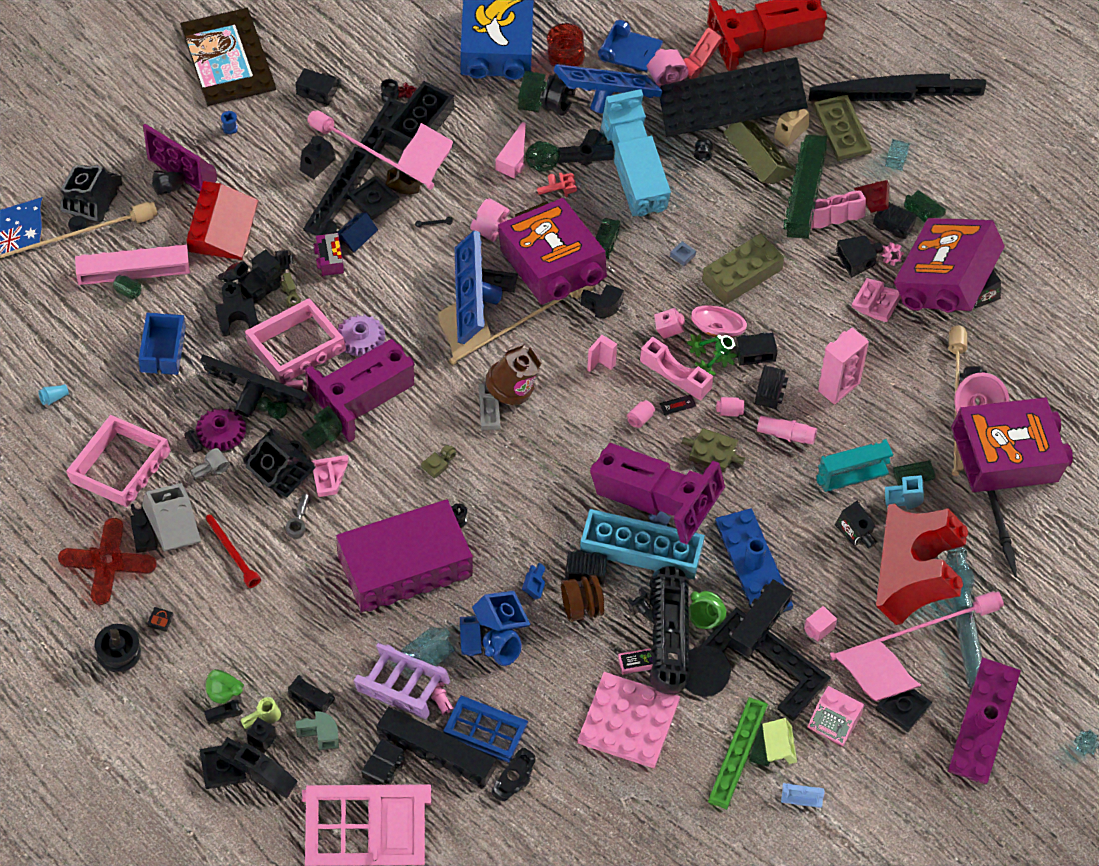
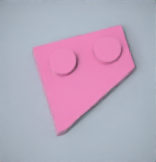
[312,455,349,497]

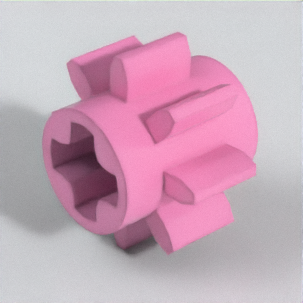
[880,242,904,266]

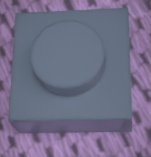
[670,241,696,266]

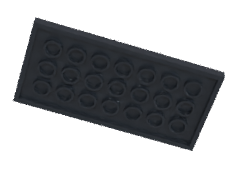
[659,57,808,137]

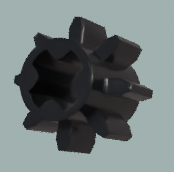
[273,250,294,270]

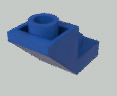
[460,616,482,656]

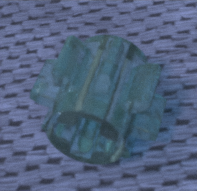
[1074,729,1099,756]

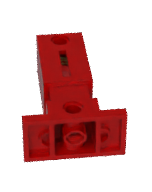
[707,0,827,71]

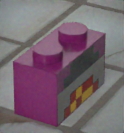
[313,233,344,276]

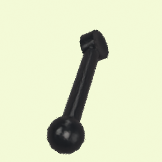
[415,217,453,228]

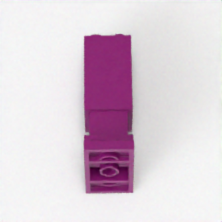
[590,442,725,545]

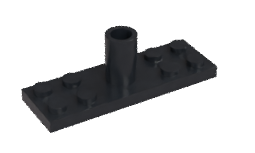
[200,354,313,418]

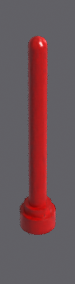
[206,514,261,588]

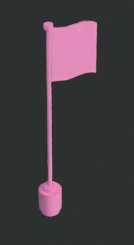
[307,111,453,190]
[829,591,1004,701]

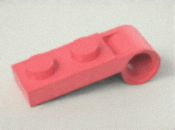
[683,27,724,79]

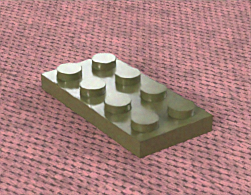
[813,95,872,161]

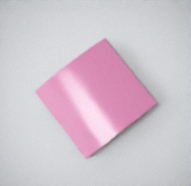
[851,278,901,322]

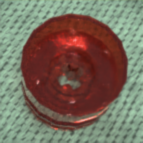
[547,23,585,67]

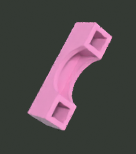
[640,337,713,401]

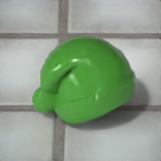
[689,591,726,629]
[205,669,244,704]

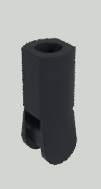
[204,699,243,724]

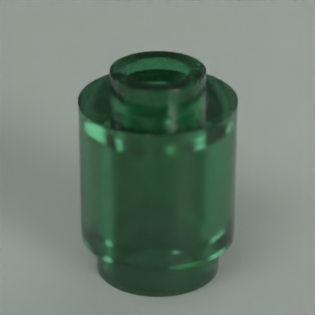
[113,275,142,300]

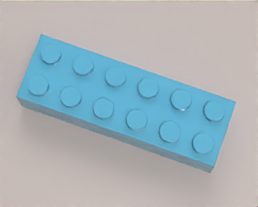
[580,509,705,580]

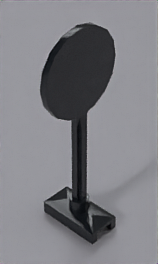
[627,587,731,697]

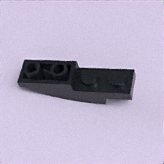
[216,737,298,799]

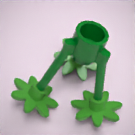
[687,334,737,376]

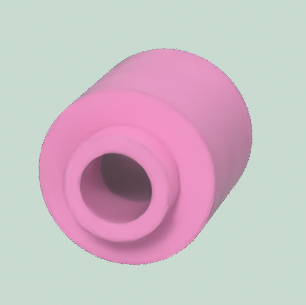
[716,397,744,417]
[627,400,655,428]

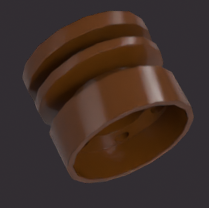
[561,574,604,622]

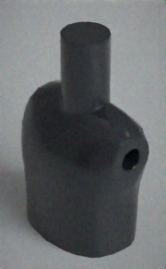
[218,262,248,282]

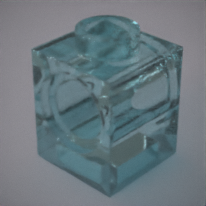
[885,139,910,171]

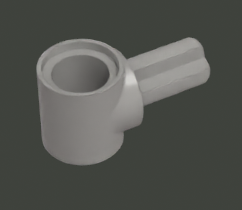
[191,448,230,479]

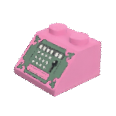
[807,686,864,746]

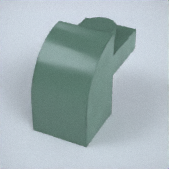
[295,712,339,750]

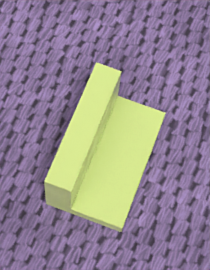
[762,718,797,764]

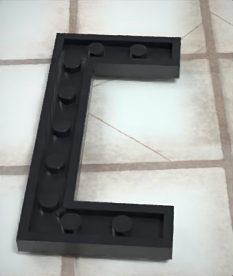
[700,607,831,721]

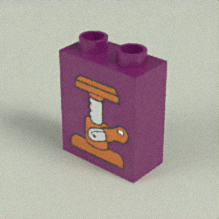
[498,198,607,305]
[894,218,1005,312]
[951,397,1073,493]

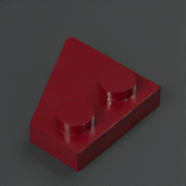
[854,180,890,213]

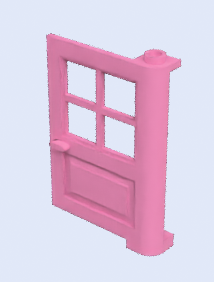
[302,784,431,866]

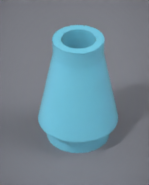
[38,384,69,405]

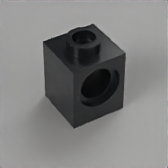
[246,717,276,753]

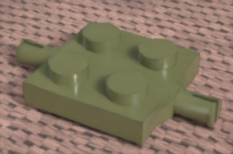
[681,428,745,473]

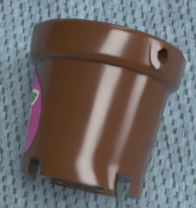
[486,344,542,405]

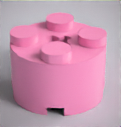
[647,49,688,87]
[470,198,510,242]

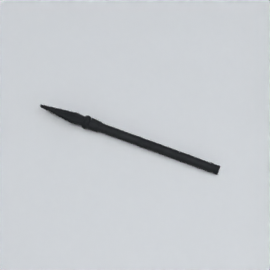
[987,490,1017,578]

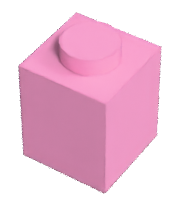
[804,606,837,642]

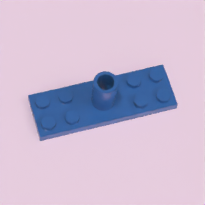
[553,64,662,114]
[454,230,502,344]
[715,508,793,612]

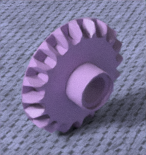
[338,314,385,356]

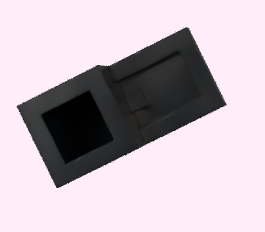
[580,284,624,318]

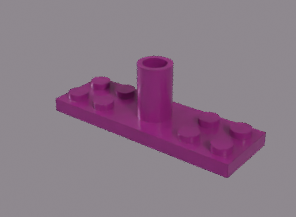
[947,657,1021,785]

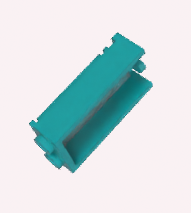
[816,439,894,492]

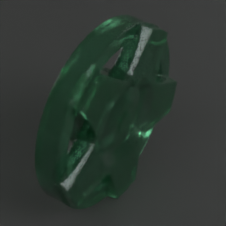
[526,141,559,172]

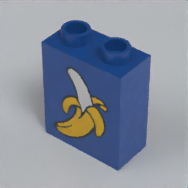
[460,0,533,80]

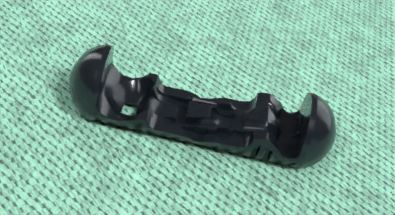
[649,566,690,694]

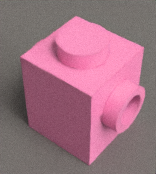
[654,308,685,339]

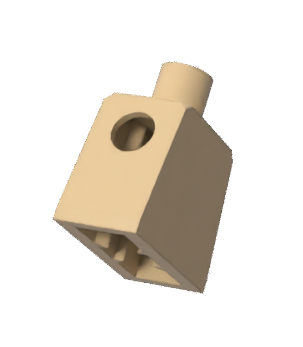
[774,109,809,147]

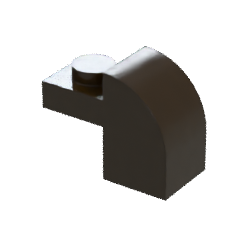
[386,167,423,195]

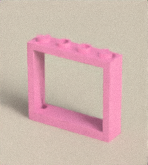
[245,298,346,384]
[66,415,171,507]

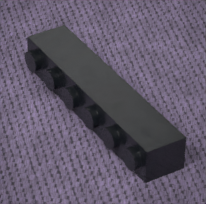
[376,706,496,788]

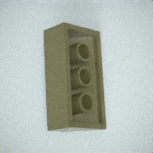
[724,120,796,185]

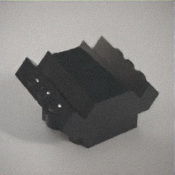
[60,165,122,222]
[243,428,316,497]

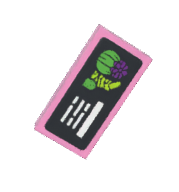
[618,648,653,675]

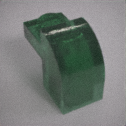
[301,405,343,451]

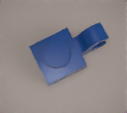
[522,563,546,600]

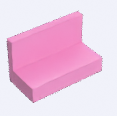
[587,335,617,372]

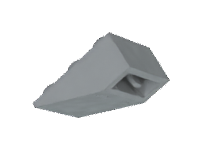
[142,483,201,552]

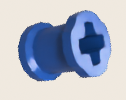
[221,111,238,135]

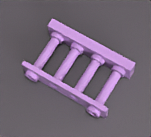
[354,643,450,720]

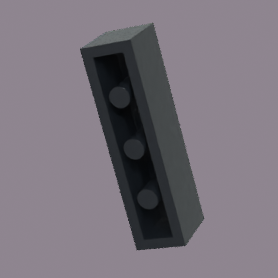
[728,579,793,658]

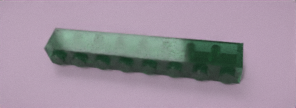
[783,135,827,239]

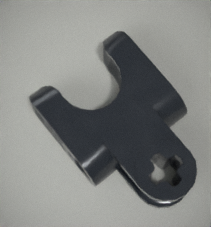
[215,281,258,337]

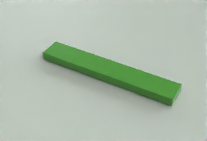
[708,697,768,809]

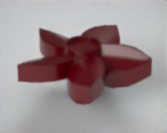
[398,82,417,99]

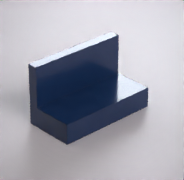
[337,213,378,253]

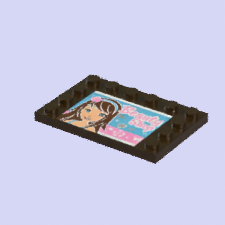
[180,7,276,106]

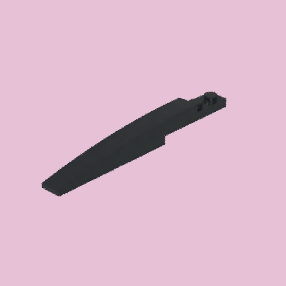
[808,74,986,101]
[303,97,405,236]

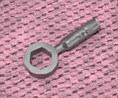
[286,494,310,539]

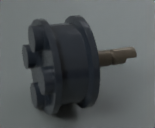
[540,73,591,116]
[95,624,141,672]

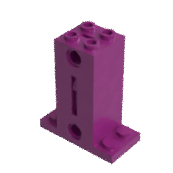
[305,339,415,442]

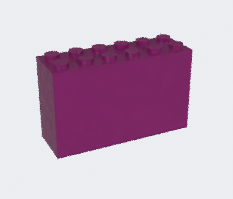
[336,499,473,613]

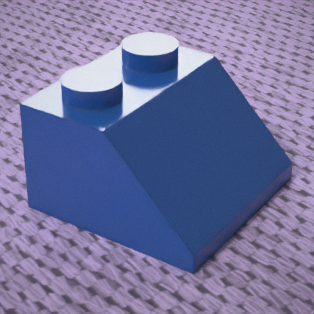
[472,591,531,631]

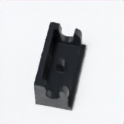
[288,675,335,713]

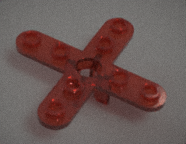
[58,518,157,605]

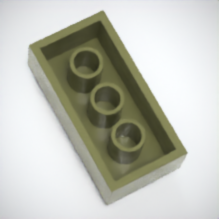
[702,233,784,305]

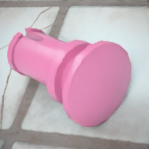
[431,682,454,715]

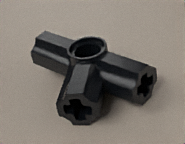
[558,128,614,165]

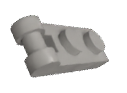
[479,383,500,430]

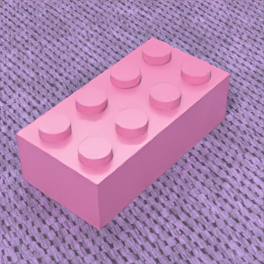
[818,328,869,405]

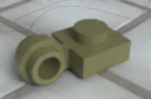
[280,272,301,308]
[421,445,457,479]

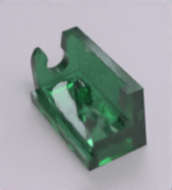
[596,218,621,259]

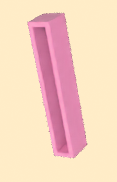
[75,245,190,285]

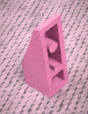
[495,122,526,178]

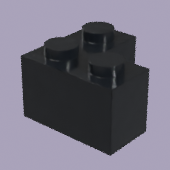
[238,249,281,303]

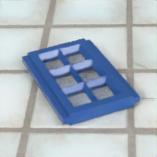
[443,695,528,763]

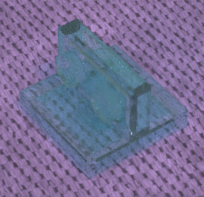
[401,627,455,666]

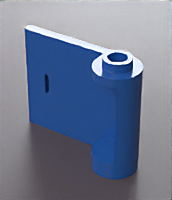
[598,20,663,72]

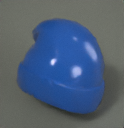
[483,629,522,666]

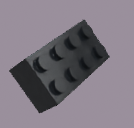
[385,81,454,151]

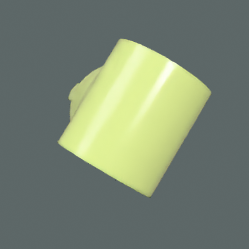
[241,697,281,729]

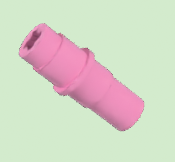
[757,415,817,445]

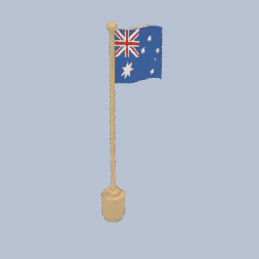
[0,197,158,258]

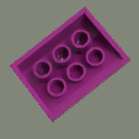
[143,124,217,192]

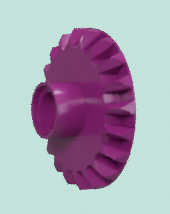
[196,407,246,451]

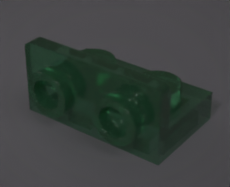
[904,190,946,223]

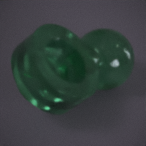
[257,396,287,419]

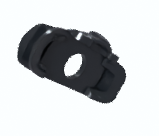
[491,748,536,801]

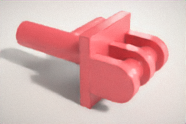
[537,172,577,197]

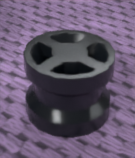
[694,139,713,162]

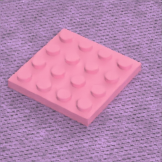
[577,672,680,769]

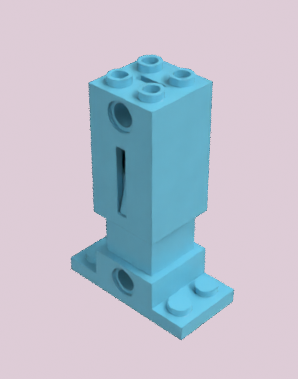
[600,89,671,217]

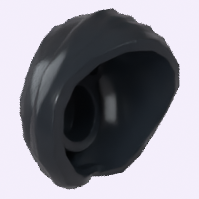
[152,171,185,195]

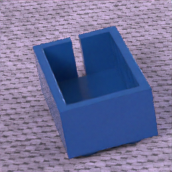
[138,313,186,375]

